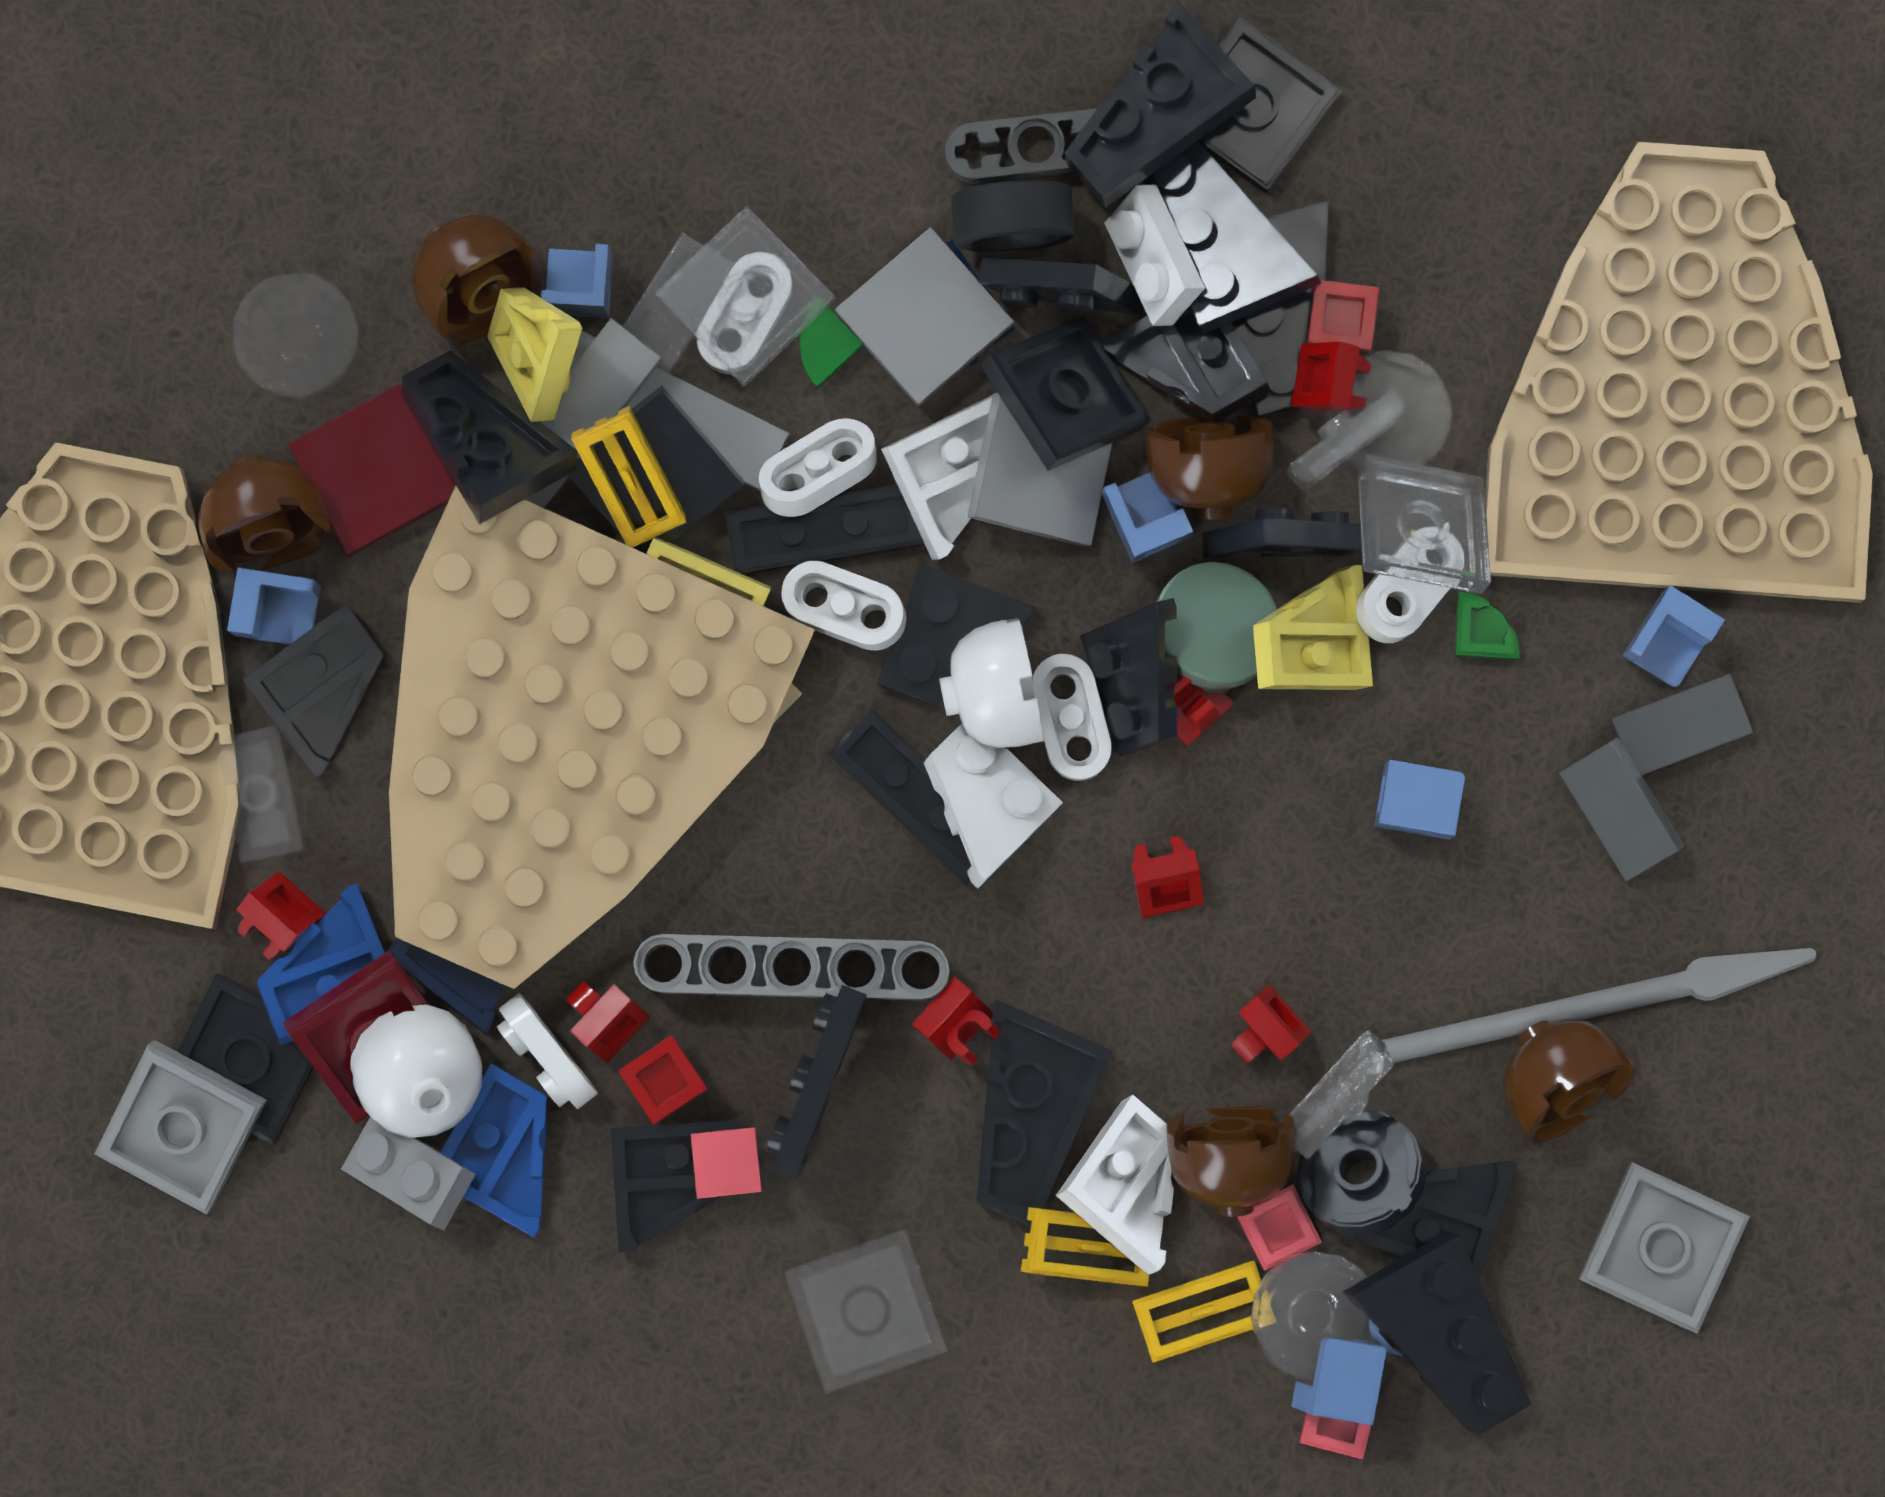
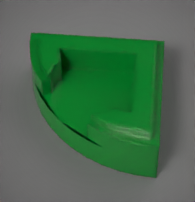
[800,298,863,390]
[1454,591,1520,660]

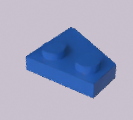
[257,883,384,1046]
[441,1064,549,1237]

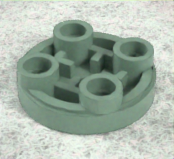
[1156,562,1277,695]

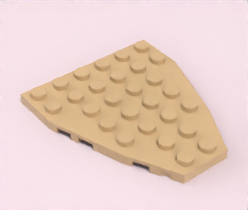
[1480,142,1873,603]
[0,442,242,930]
[389,486,815,989]

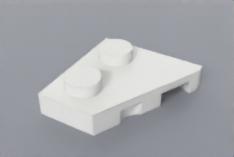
[881,395,993,560]
[924,724,1063,889]
[1056,1095,1174,1275]

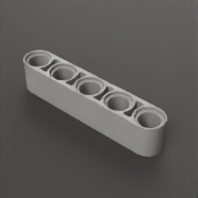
[633,934,950,1001]

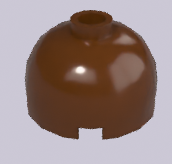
[411,215,542,342]
[1145,415,1274,519]
[198,455,331,573]
[1503,1020,1637,1142]
[1166,1106,1296,1217]

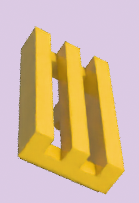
[571,406,686,548]
[1021,1207,1149,1287]
[1132,1260,1275,1363]

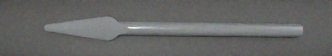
[1359,948,1816,1070]

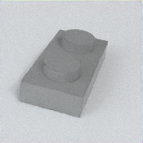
[341,1116,476,1230]

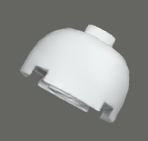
[939,618,1044,748]
[351,1004,482,1138]

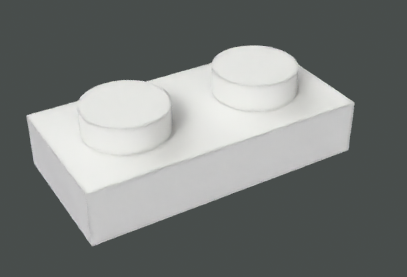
[1104,185,1205,326]

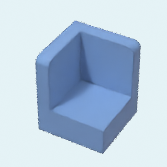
[541,244,613,318]
[1102,473,1193,563]
[227,568,321,645]
[1622,585,1725,687]
[1374,760,1465,840]
[1291,1337,1387,1425]

